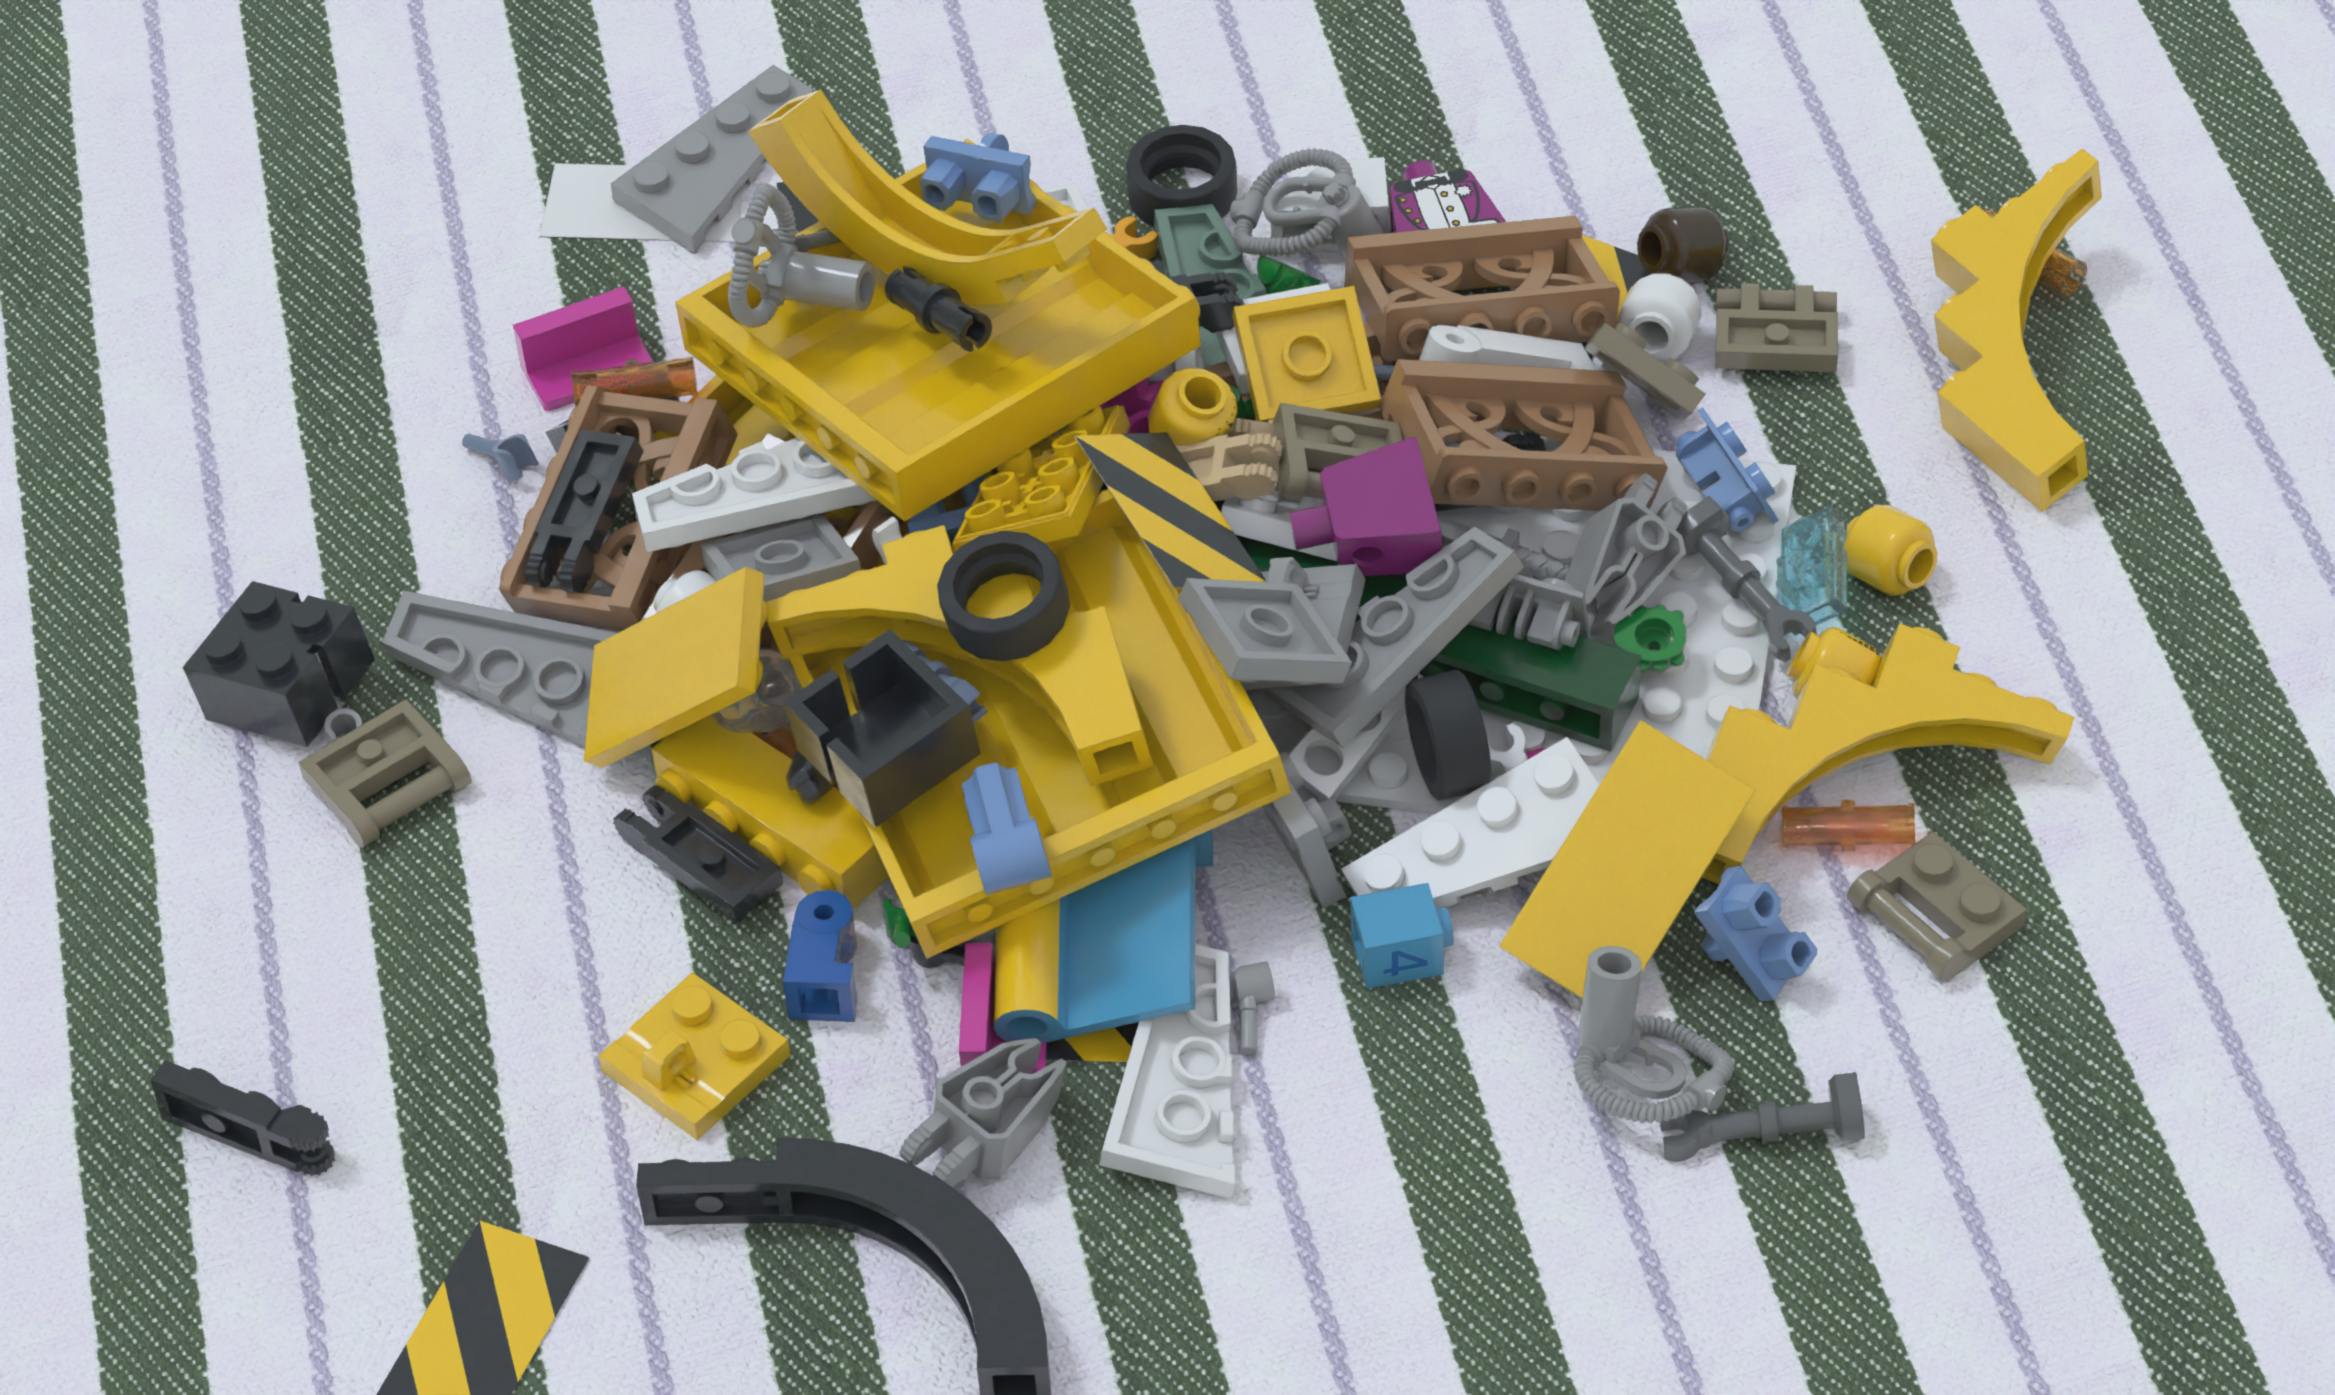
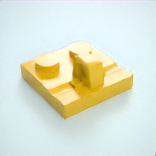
[1232,286,1381,423]
[598,972,791,1140]

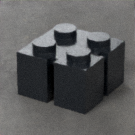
[183,581,375,747]
[784,629,981,828]

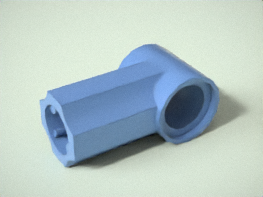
[962,762,1052,895]

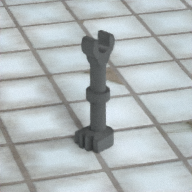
[1676,496,1817,663]
[1660,1072,1865,1162]

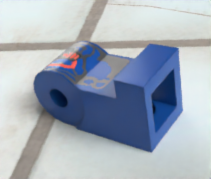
[783,890,858,1022]

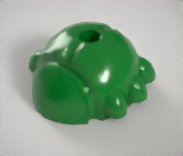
[1257,255,1321,294]
[1613,605,1686,673]

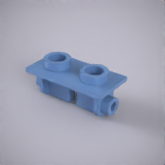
[1676,407,1779,532]

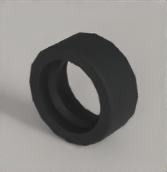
[1126,125,1238,226]
[937,531,1070,662]
[1405,669,1492,801]

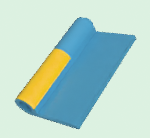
[993,837,1195,1042]

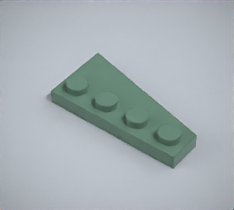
[1154,204,1266,367]

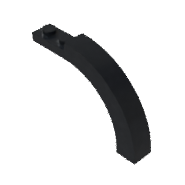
[636,1138,1052,1395]

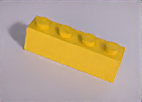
[652,711,889,910]

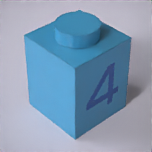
[1350,883,1454,989]

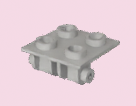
[1467,574,1591,650]

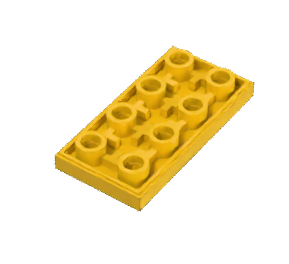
[952,405,1130,552]
[584,566,767,768]
[1499,720,1755,999]

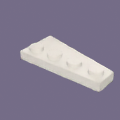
[632,437,876,553]
[1341,737,1600,908]
[1099,944,1236,1199]

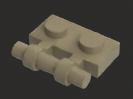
[1715,283,1838,372]
[1584,322,1706,420]

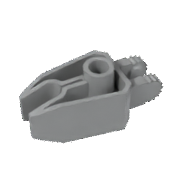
[1565,472,1687,636]
[899,1038,1067,1188]

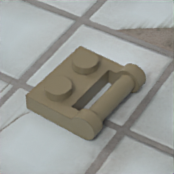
[1273,403,1402,502]
[298,699,472,848]
[1847,831,2027,981]

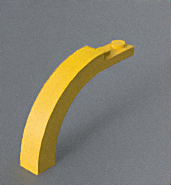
[748,89,1107,306]

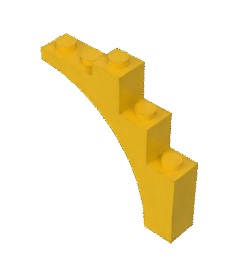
[1931,148,2102,512]
[766,525,1154,787]
[1702,623,2075,884]

